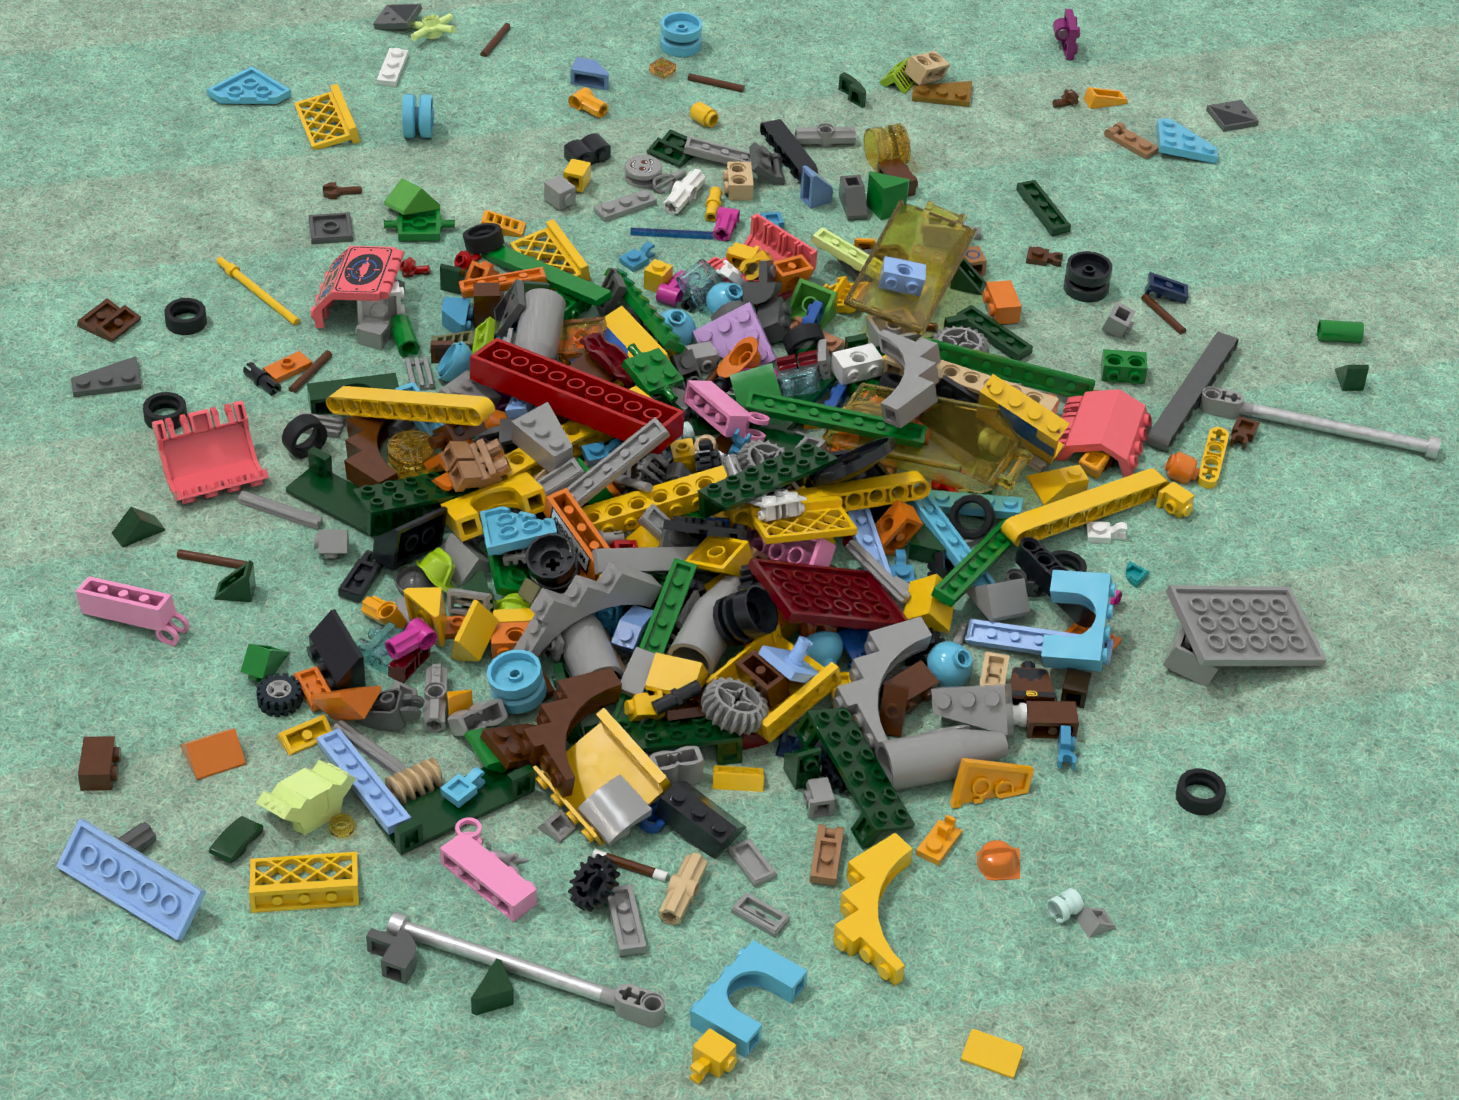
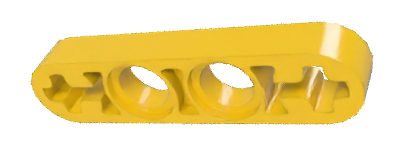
[1197,427,1229,489]

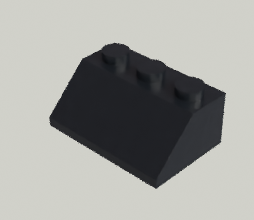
[372,506,448,571]
[307,609,366,691]
[654,781,746,859]

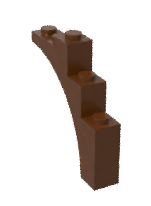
[344,416,398,487]
[519,668,622,798]

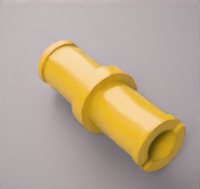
[704,186,722,222]

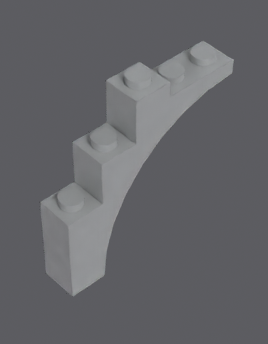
[877,329,941,429]
[513,561,663,657]
[833,616,932,756]

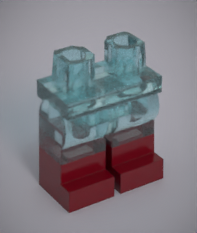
[776,350,821,398]
[356,622,431,684]

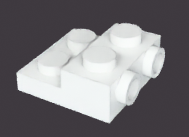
[356,281,405,324]

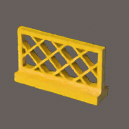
[294,84,360,150]
[510,219,591,291]
[749,495,858,544]
[249,852,359,913]

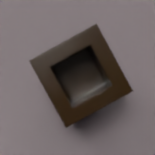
[1060,668,1092,709]

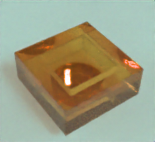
[649,57,676,78]

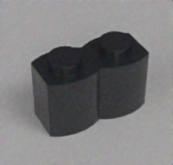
[564,133,611,165]

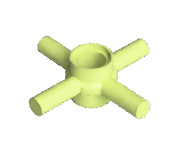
[410,13,456,41]

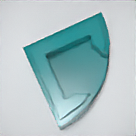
[1125,561,1150,588]

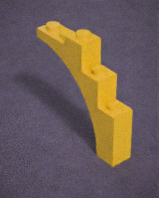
[833,833,913,986]

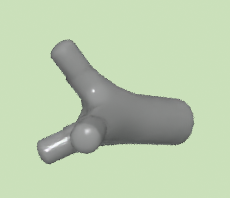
[491,849,527,877]

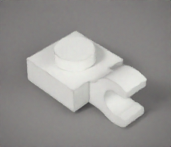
[716,260,746,289]
[1086,522,1127,544]

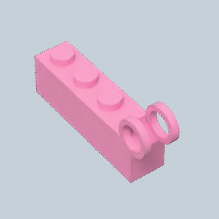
[683,380,770,442]
[75,576,190,646]
[440,818,537,922]

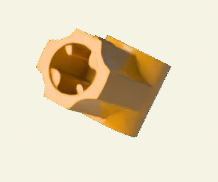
[568,87,609,118]
[361,595,407,633]

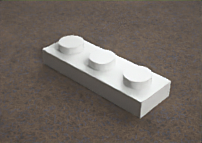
[377,48,409,87]

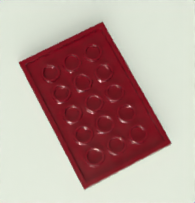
[748,558,908,631]

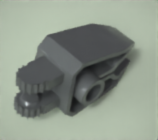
[355,688,425,731]

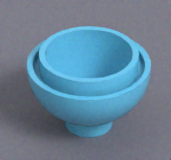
[706,282,743,314]
[654,309,696,347]
[437,341,472,382]
[806,631,843,667]
[927,641,973,687]

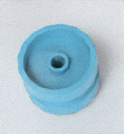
[660,12,702,57]
[402,94,434,139]
[487,650,547,714]

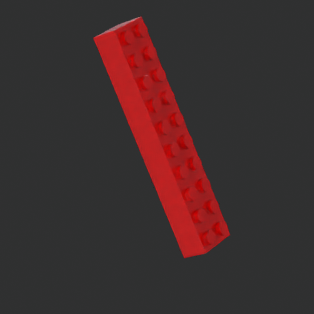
[470,338,685,455]

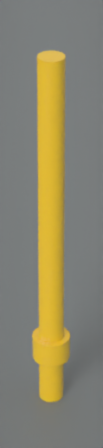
[216,257,300,326]

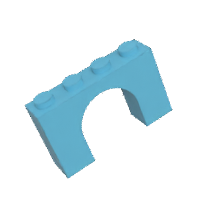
[1041,570,1116,672]
[689,940,808,1058]

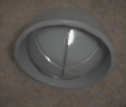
[394,565,435,596]

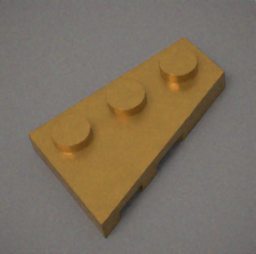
[912,81,972,107]

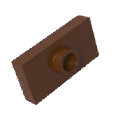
[879,683,910,737]

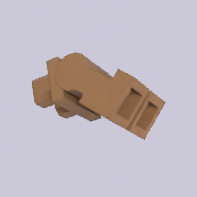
[440,438,512,492]

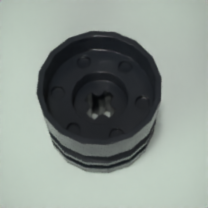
[526,533,580,594]
[713,585,778,646]

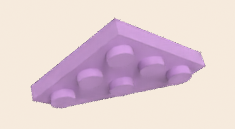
[692,302,776,367]

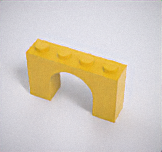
[440,472,546,542]

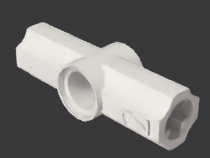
[663,169,706,215]

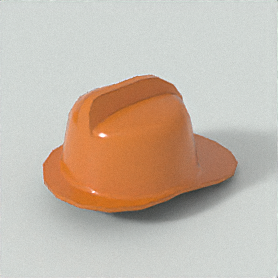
[717,337,761,378]
[976,840,1020,881]

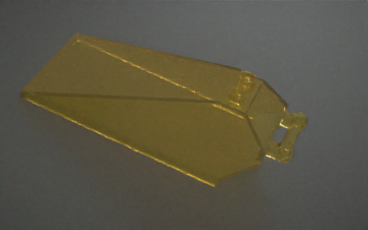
[844,199,978,335]
[821,383,1033,494]

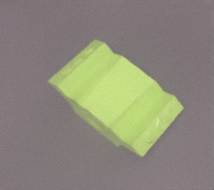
[256,760,357,835]

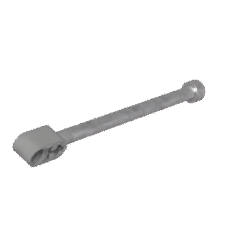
[1199,387,1441,460]
[386,912,665,1028]

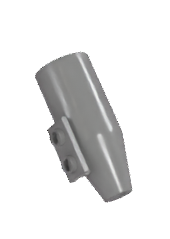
[503,288,566,361]
[667,575,740,677]
[547,593,624,681]
[876,724,1008,791]

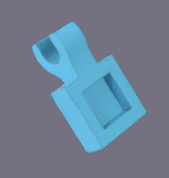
[440,767,485,808]

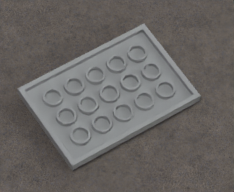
[1166,585,1327,666]

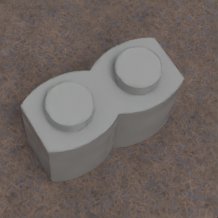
[447,699,508,736]
[649,746,704,785]

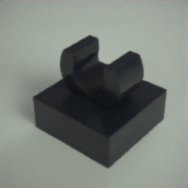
[927,551,953,579]

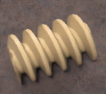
[385,757,443,805]

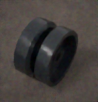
[1063,251,1113,303]

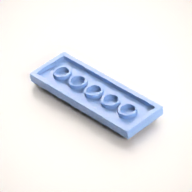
[56,819,206,940]

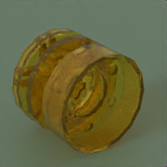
[864,123,911,170]
[387,430,437,480]

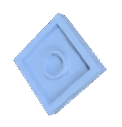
[758,636,819,683]

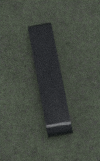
[760,119,818,183]
[1015,537,1096,628]

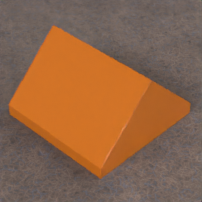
[310,685,381,721]
[180,728,246,780]

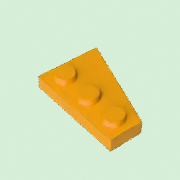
[950,758,1034,809]

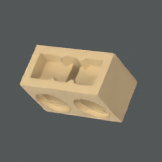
[904,51,950,86]
[723,162,754,200]
[980,651,1010,685]

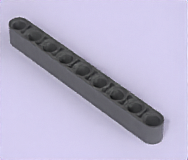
[1146,331,1239,453]

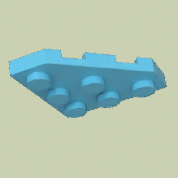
[207,66,291,104]
[1156,118,1218,164]
[480,506,558,556]

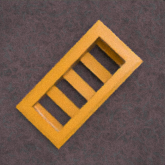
[1083,87,1128,109]
[481,210,526,237]

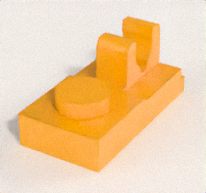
[916,815,963,866]

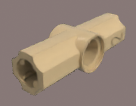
[659,852,708,925]

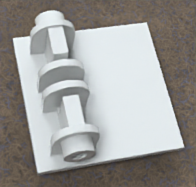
[747,489,807,522]

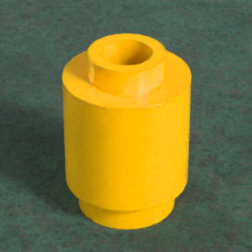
[690,102,719,128]

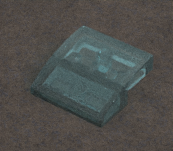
[676,259,724,314]

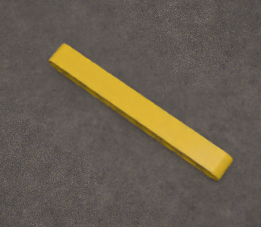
[326,386,495,426]
[1001,468,1170,547]
[726,471,931,528]

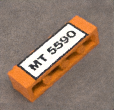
[543,487,610,581]

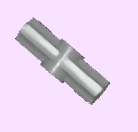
[795,123,856,148]
[423,664,448,733]

